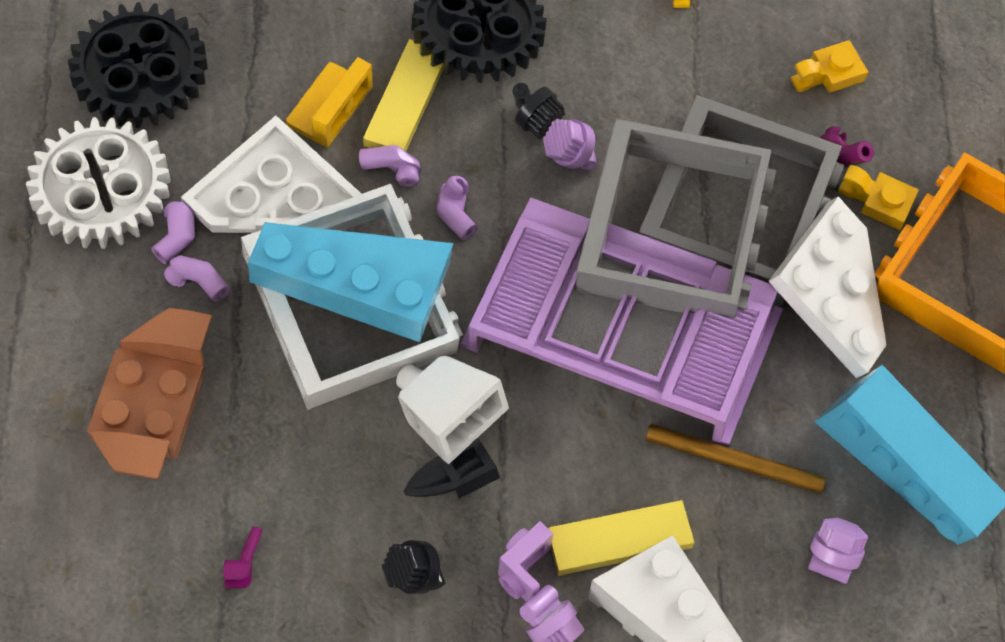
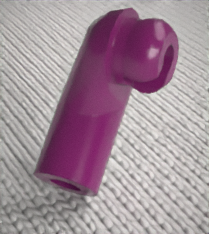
[820,126,874,168]

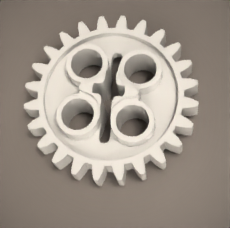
[26,117,171,249]

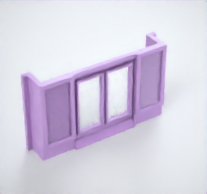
[461,197,783,447]

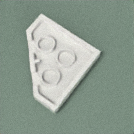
[181,115,361,233]
[768,196,887,378]

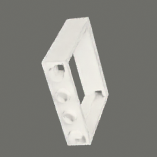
[241,184,463,410]

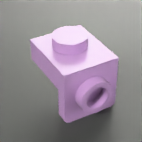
[498,521,553,602]

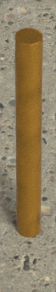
[645,424,826,494]

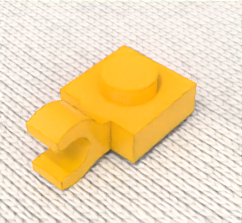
[790,40,869,93]
[838,165,919,231]

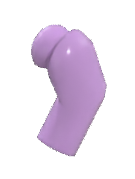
[359,145,421,187]
[436,176,477,241]
[151,201,195,264]
[164,255,231,302]

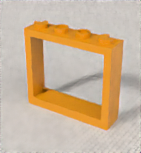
[875,152,1005,374]

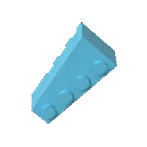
[248,222,453,342]
[815,365,1005,545]

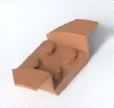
[87,308,212,480]

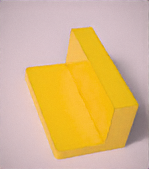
[286,57,373,148]

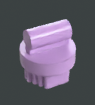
[543,119,597,170]
[808,517,868,584]
[520,585,584,642]

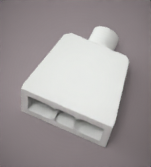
[396,355,509,464]

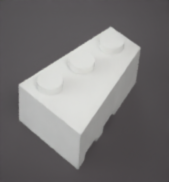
[588,535,743,642]

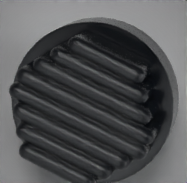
[512,83,566,139]
[382,540,446,594]

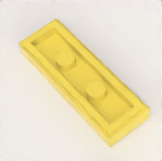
[363,39,445,151]
[548,500,695,576]

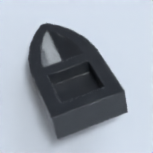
[404,438,500,499]

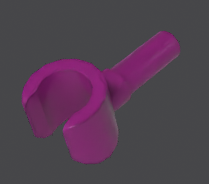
[223,526,262,588]

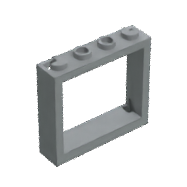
[639,95,844,306]
[576,118,776,318]

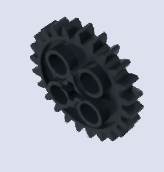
[411,0,547,83]
[68,2,208,128]

